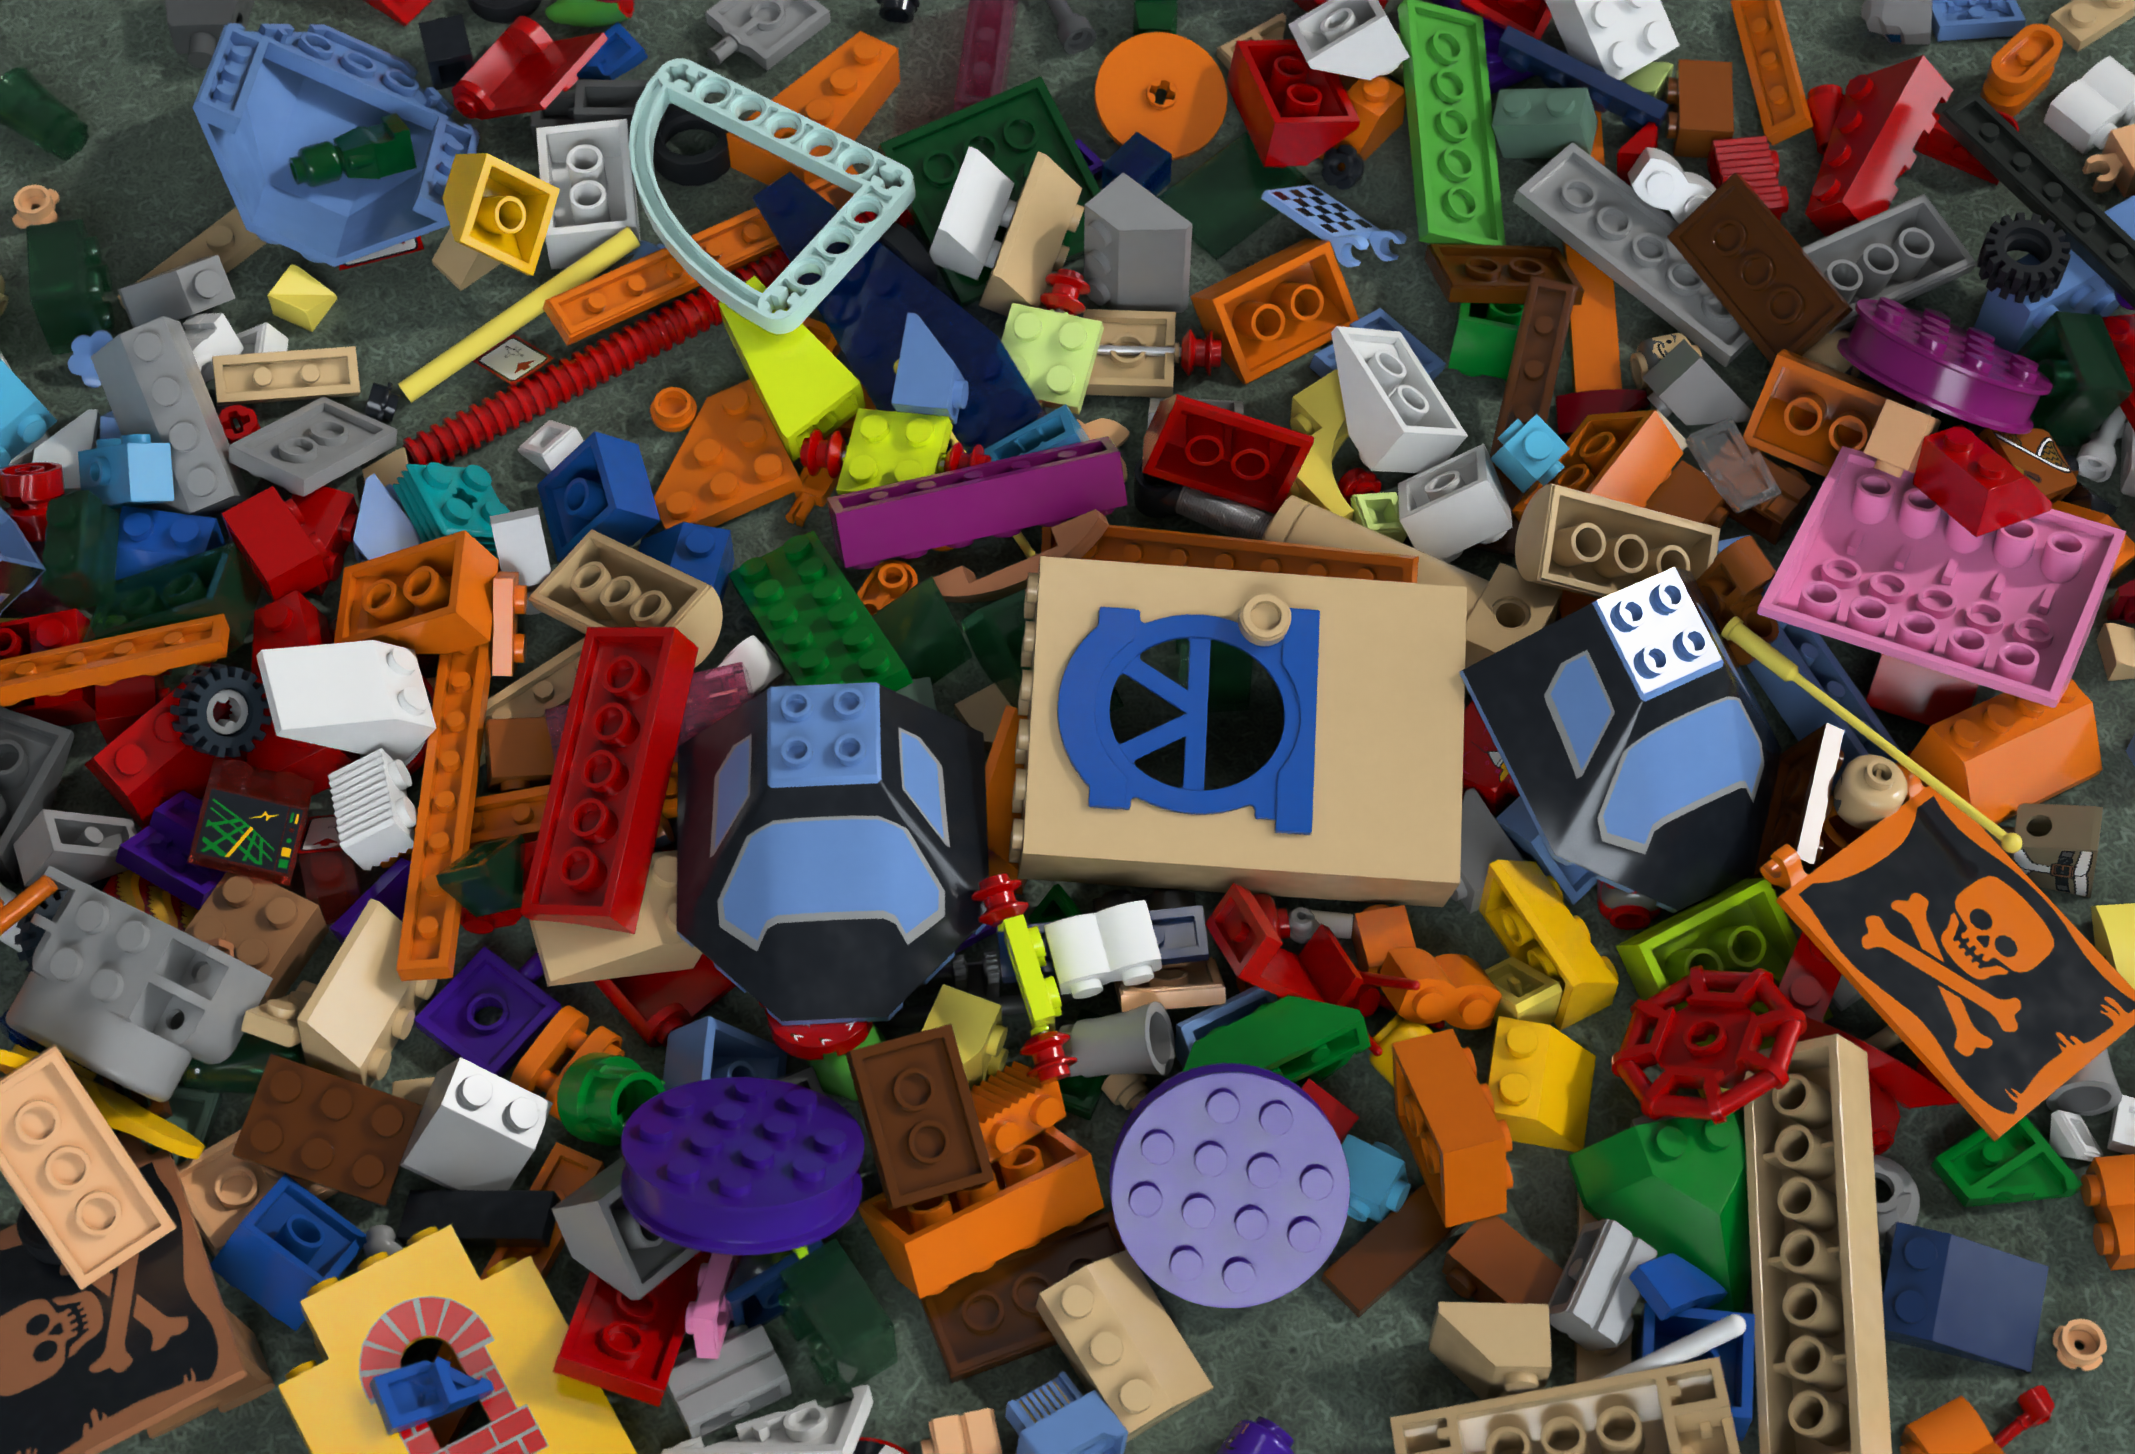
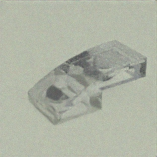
[1685,417,1782,513]

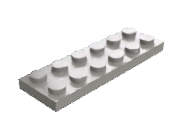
[1513,142,1753,367]

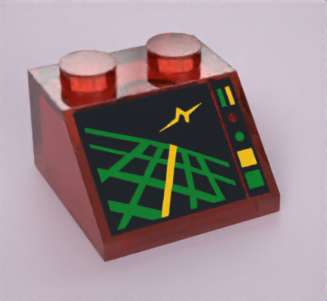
[187,757,315,886]

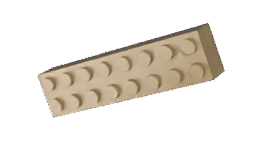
[1744,1034,1892,1454]

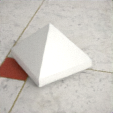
[2049,1110,2104,1162]

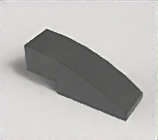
[530,80,665,149]

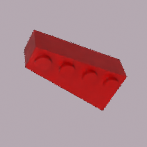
[1805,55,1953,237]
[246,590,360,807]

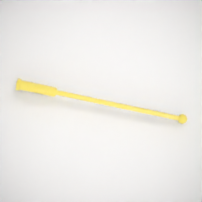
[1721,616,2023,853]

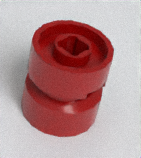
[0,462,70,542]

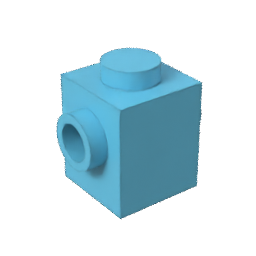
[1490,414,1570,493]
[1342,1134,1411,1223]

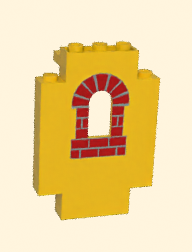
[278,1225,637,1454]

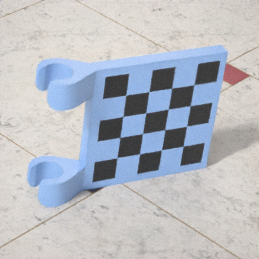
[1261,185,1407,267]

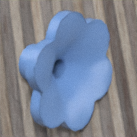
[68,330,113,388]

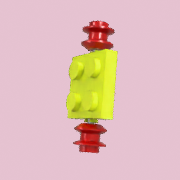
[800,408,991,495]
[971,874,1078,1084]

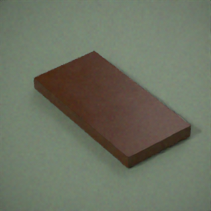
[1667,173,1853,365]
[919,1210,1136,1383]

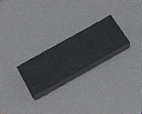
[396,1190,561,1248]

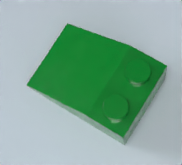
[1448,303,1524,382]

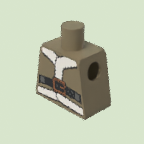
[1985,803,2103,898]

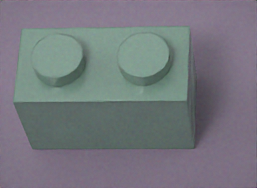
[1492,88,1598,159]

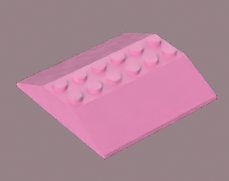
[1757,446,2126,708]

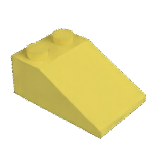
[921,984,1008,1091]

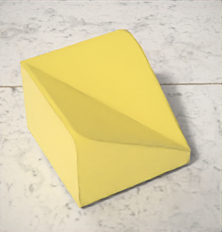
[267,264,337,332]

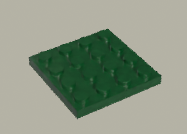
[878,76,1101,309]

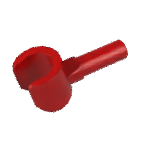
[1992,1385,2054,1449]

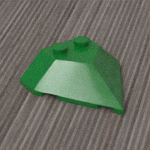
[1567,1109,1751,1313]

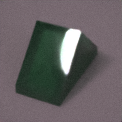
[436,834,525,917]

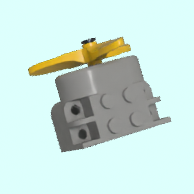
[0,865,273,1160]

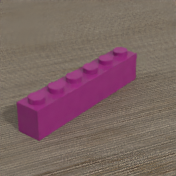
[827,436,1128,569]

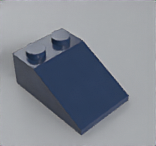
[1880,1222,2049,1373]

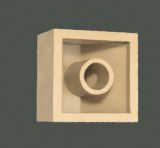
[1429,1302,1552,1400]

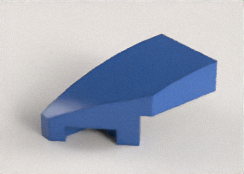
[1629,1253,1727,1321]

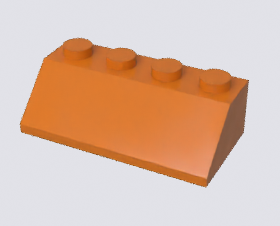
[1909,679,2103,830]
[858,1126,1105,1299]

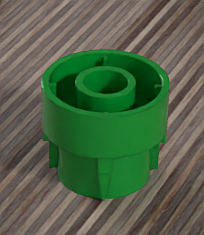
[557,1052,666,1146]

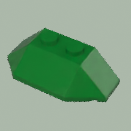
[1183,995,1371,1088]

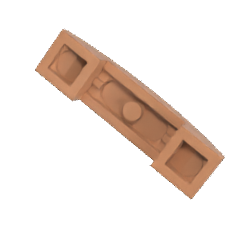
[918,509,1109,603]

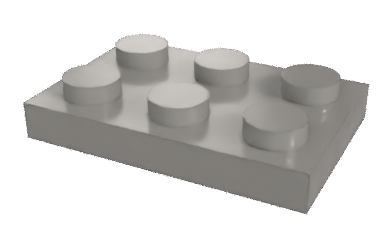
[228,396,397,497]

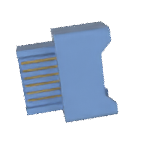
[1005,1371,1128,1454]

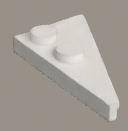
[661,1385,874,1454]

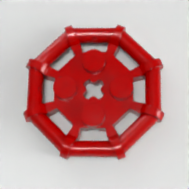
[1611,965,1807,1125]

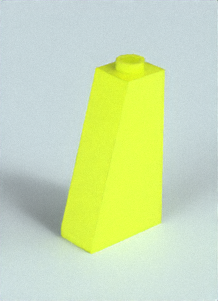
[718,276,866,462]

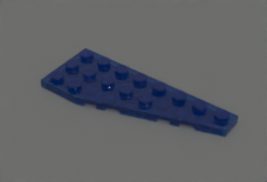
[752,172,1047,454]

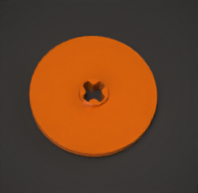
[1094,32,1227,161]

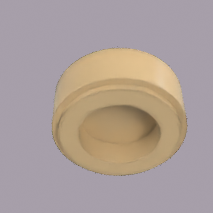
[1238,592,1291,646]

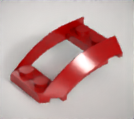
[1767,931,1959,1110]

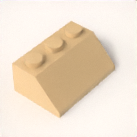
[979,152,1085,317]
[297,898,438,1087]
[1035,1250,1214,1443]

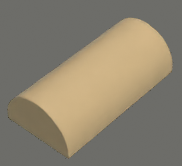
[1515,483,1720,599]
[528,530,723,668]

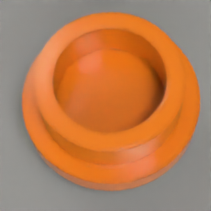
[650,387,698,432]

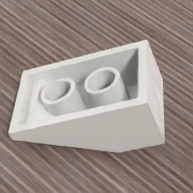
[1331,326,1468,473]
[256,640,437,762]

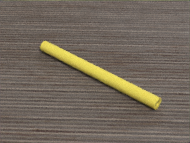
[398,226,641,403]

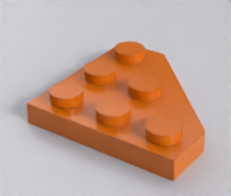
[654,379,803,529]

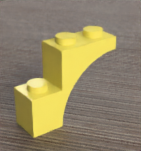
[1285,369,1354,521]

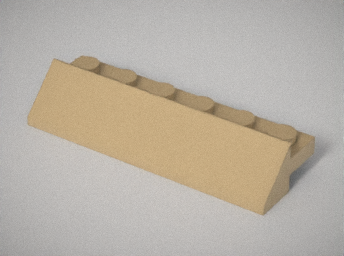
[1390,1357,1740,1454]

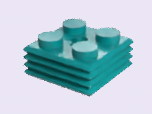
[392,462,510,558]

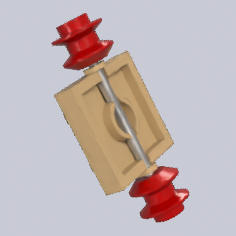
[1083,309,1222,398]

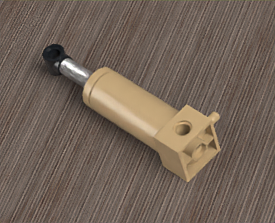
[1134,457,1563,695]

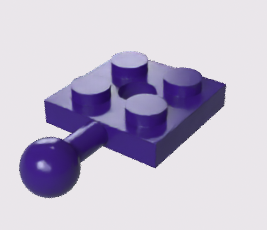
[414,946,562,1077]

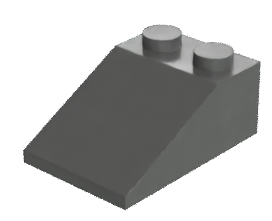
[0,706,75,884]

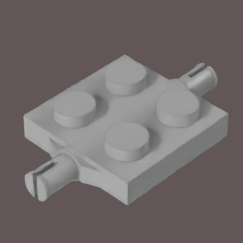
[705,0,831,71]

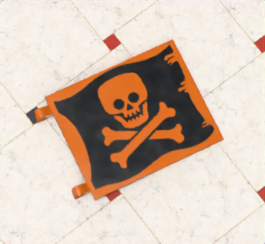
[1760,762,2135,1141]

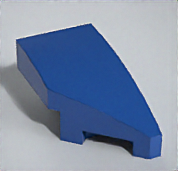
[577,22,648,80]
[369,1356,494,1436]

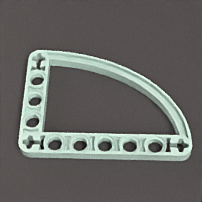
[629,58,916,334]

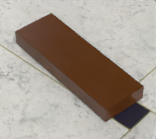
[1321,1184,1465,1318]

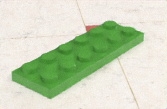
[1397,0,1506,245]

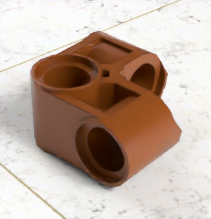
[1696,536,1779,665]

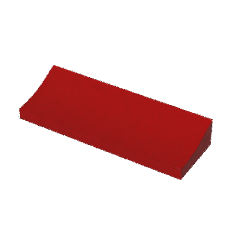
[520,627,699,934]

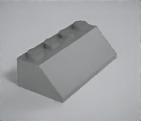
[91,316,251,517]

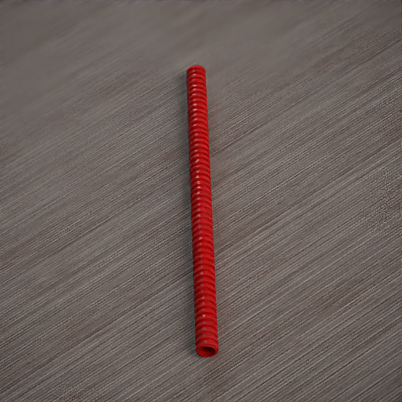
[403,209,915,465]

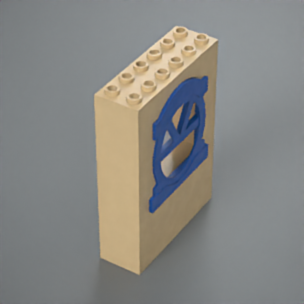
[1009,556,1467,907]

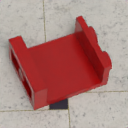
[1205,883,1364,1007]

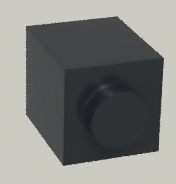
[418,14,474,90]

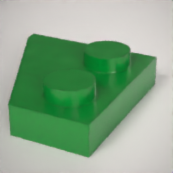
[1931,1116,2083,1207]

